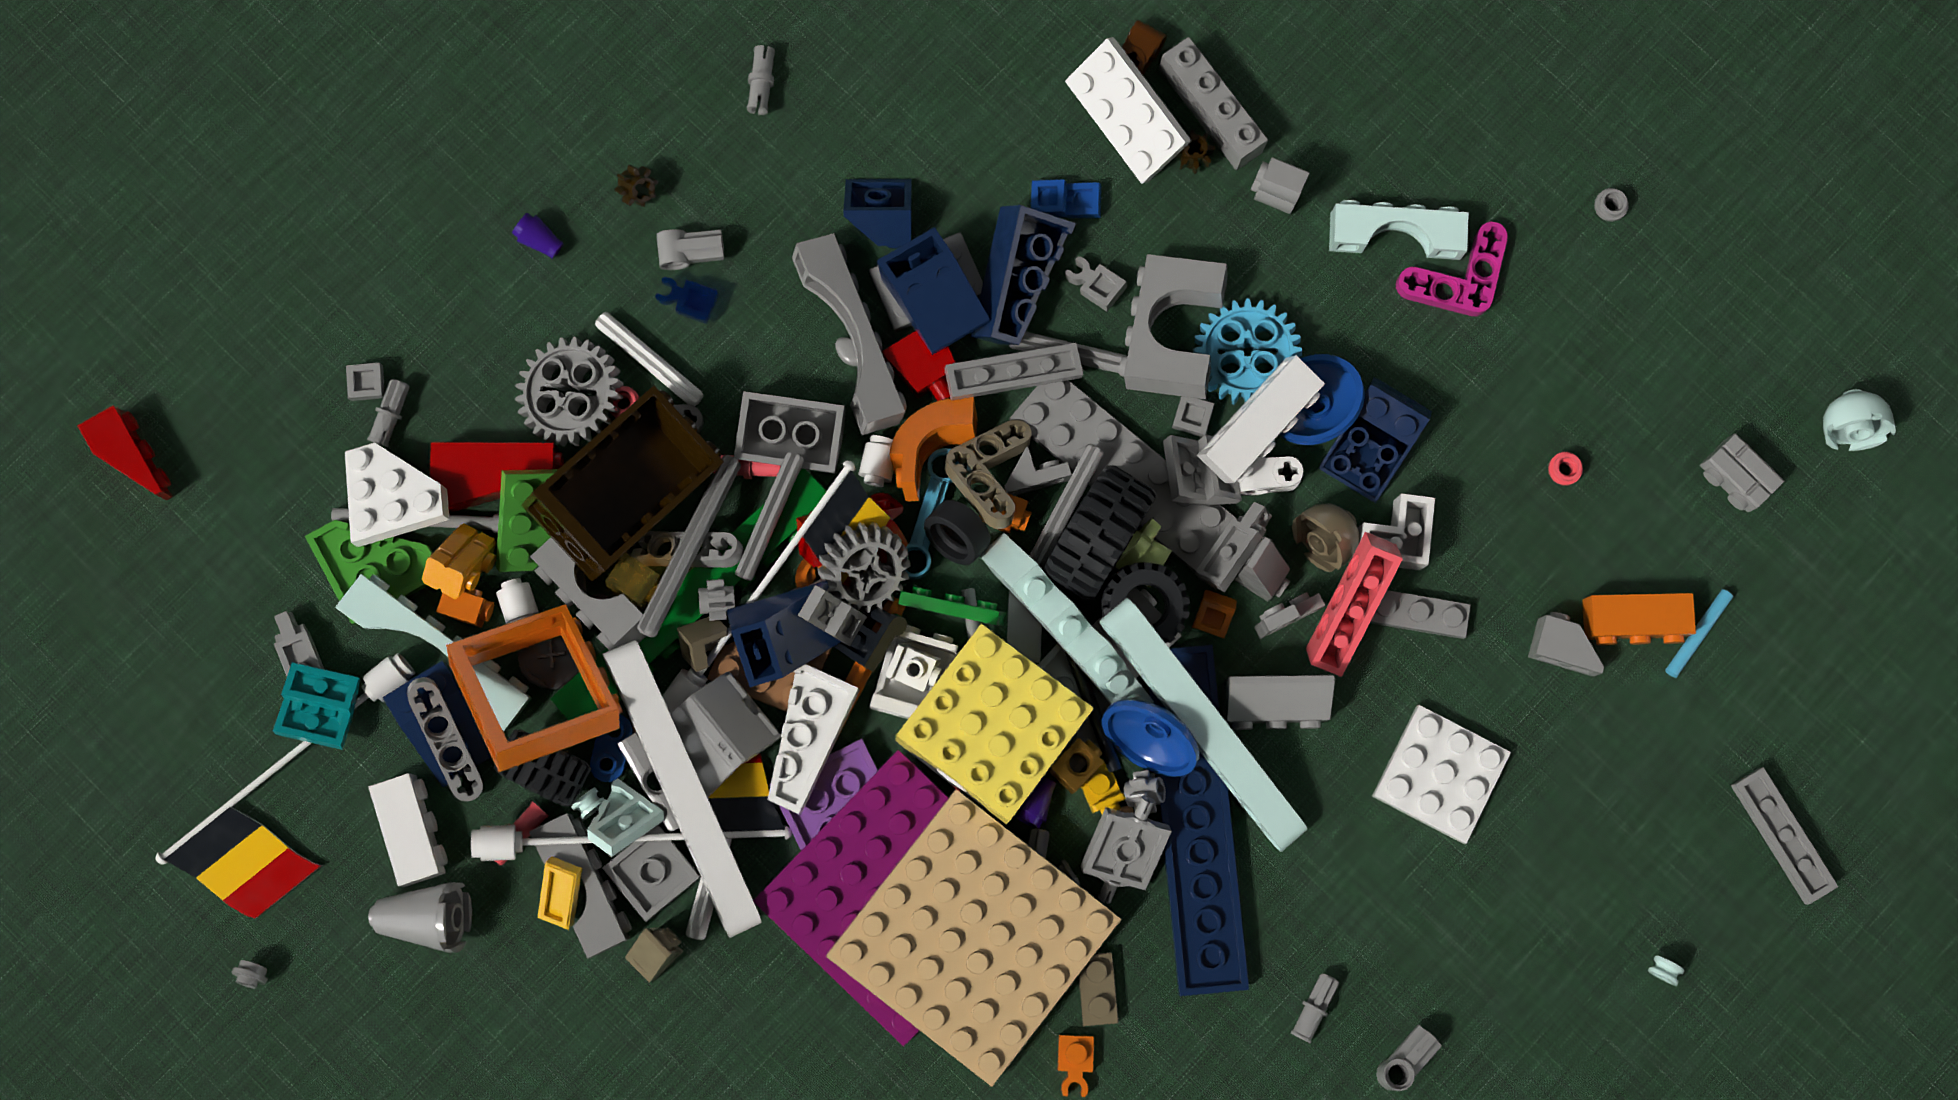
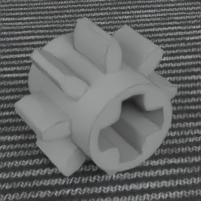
[698,579,735,621]
[1124,770,1166,813]

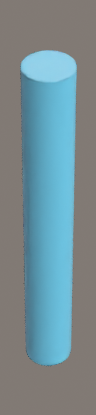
[1665,589,1733,678]

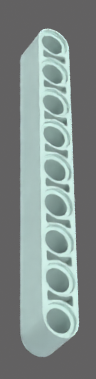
[1099,598,1308,852]

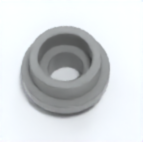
[1594,188,1628,222]
[232,960,267,989]

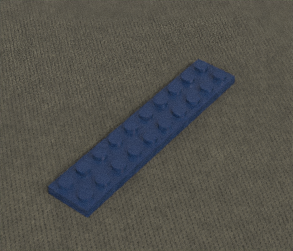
[1147,645,1249,996]

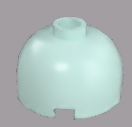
[1823,389,1896,451]

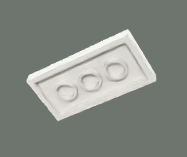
[1065,37,1191,184]

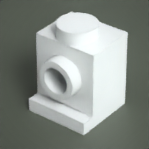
[885,642,943,692]

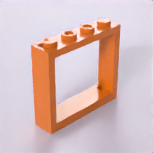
[447,604,623,772]

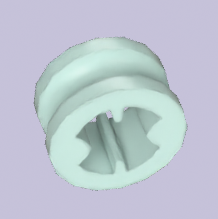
[571,787,605,821]
[1648,955,1685,986]

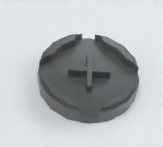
[518,635,579,690]

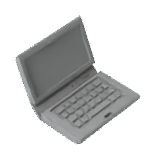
[670,671,782,798]

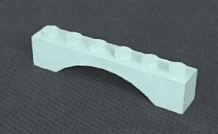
[335,574,532,731]

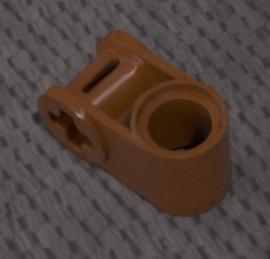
[1122,19,1167,76]

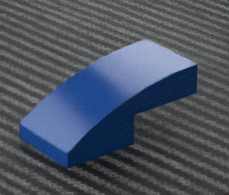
[1031,180,1101,218]

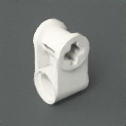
[1239,456,1303,495]

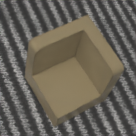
[677,617,728,672]

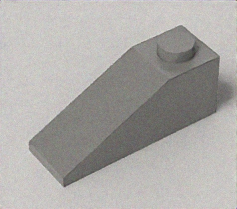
[1234,537,1290,602]

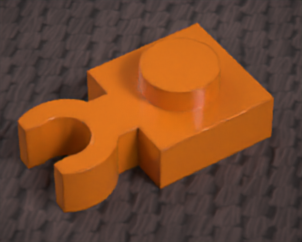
[1057,1035,1094,1097]

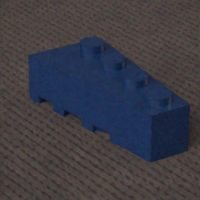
[971,205,1076,345]

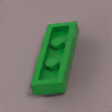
[898,586,1006,626]

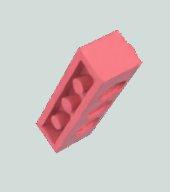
[1306,532,1403,677]

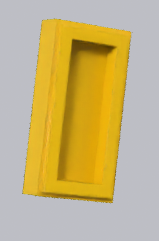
[538,856,582,930]

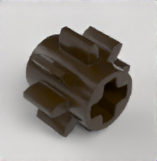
[1174,130,1215,174]
[614,164,658,207]

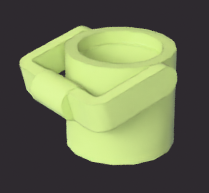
[1115,518,1172,588]

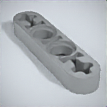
[621,531,744,568]
[407,677,483,802]

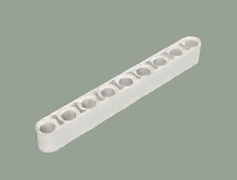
[603,640,762,938]

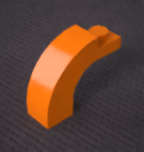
[889,397,978,501]

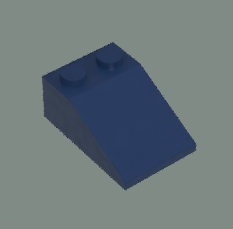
[382,661,492,787]

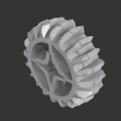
[817,522,911,613]

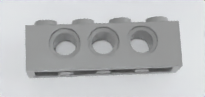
[1159,37,1268,171]

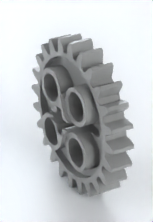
[515,337,624,446]

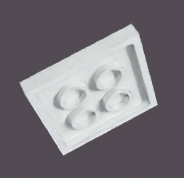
[1372,705,1511,844]

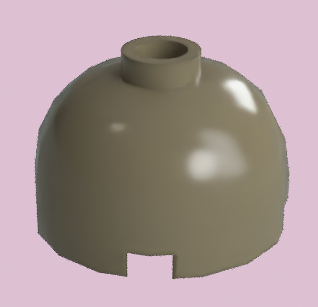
[1292,503,1360,572]

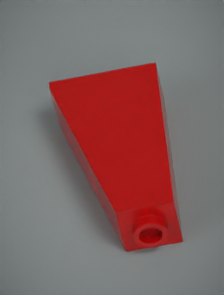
[430,442,564,513]

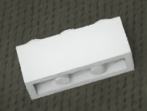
[369,773,448,887]

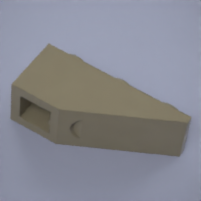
[625,927,684,983]

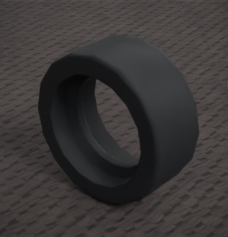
[924,500,991,565]

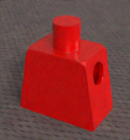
[882,331,955,401]

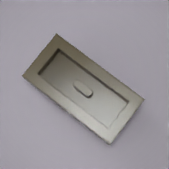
[1078,953,1118,1026]

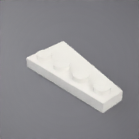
[768,664,860,815]

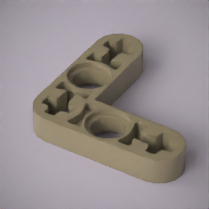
[945,420,1032,529]

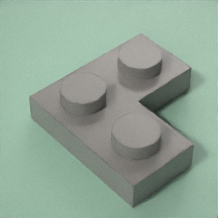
[1254,592,1325,639]

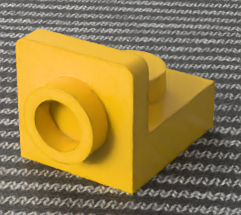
[1081,763,1126,815]

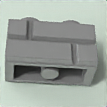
[1700,433,1784,512]

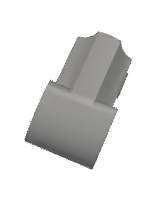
[657,229,724,270]
[1376,1025,1441,1091]

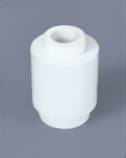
[858,435,894,487]
[496,578,539,624]

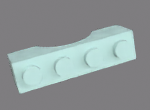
[1329,200,1469,260]

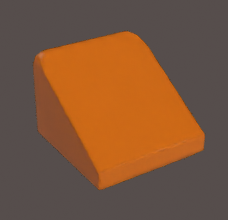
[1192,590,1237,638]

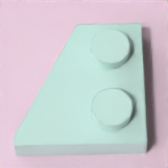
[587,779,664,857]

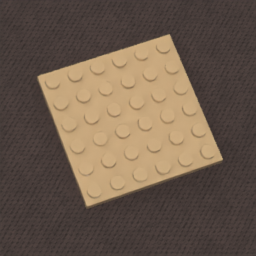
[826,789,1121,1087]

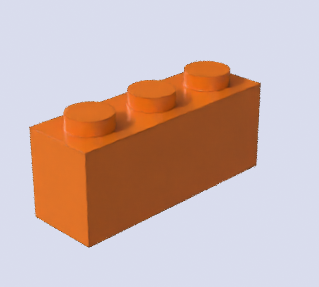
[1582,593,1696,645]

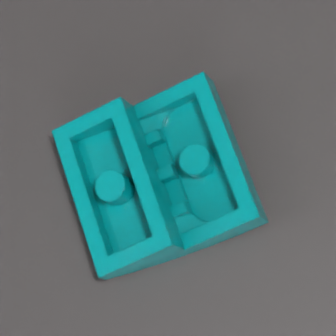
[273,662,360,750]

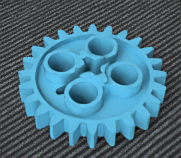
[1193,298,1302,405]

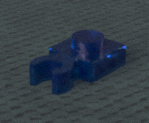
[655,277,719,324]

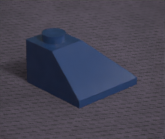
[843,179,912,249]

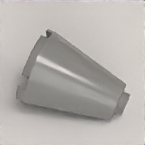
[368,882,472,953]

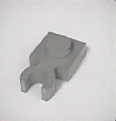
[1065,256,1127,312]

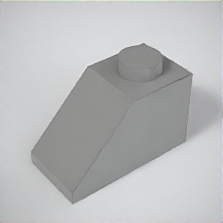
[1528,612,1604,677]

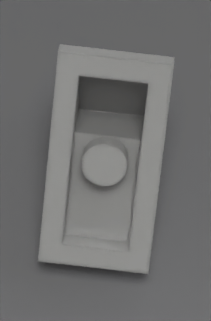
[1004,446,1072,496]

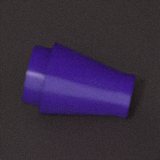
[512,213,564,259]
[1015,776,1056,829]

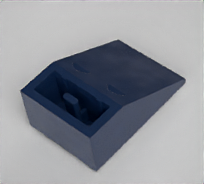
[877,227,990,355]
[1318,377,1432,503]
[727,580,841,687]

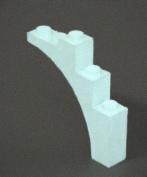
[980,533,1154,704]

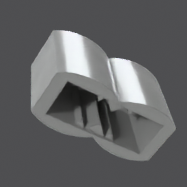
[1251,157,1309,214]

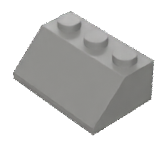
[734,391,847,473]
[1222,675,1335,730]

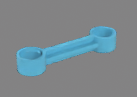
[906,448,960,580]

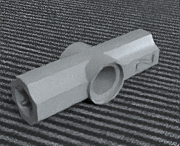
[617,732,679,833]

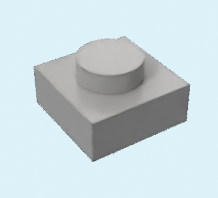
[346,363,385,401]
[1172,396,1214,437]

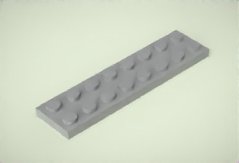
[1010,380,1237,590]

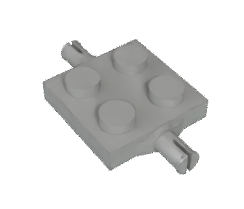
[1080,795,1172,904]

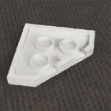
[345,442,450,547]

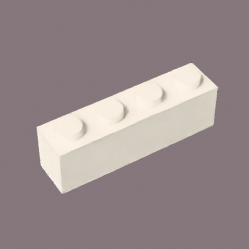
[1197,355,1325,483]

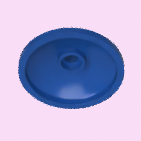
[1279,354,1365,445]
[1102,700,1199,777]

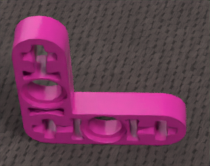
[1396,222,1507,316]

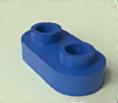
[590,714,634,783]

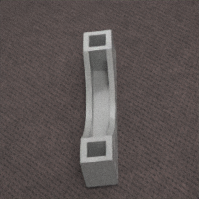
[792,233,906,435]

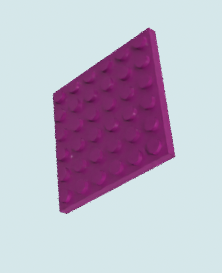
[753,749,948,1047]

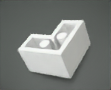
[1358,493,1435,570]

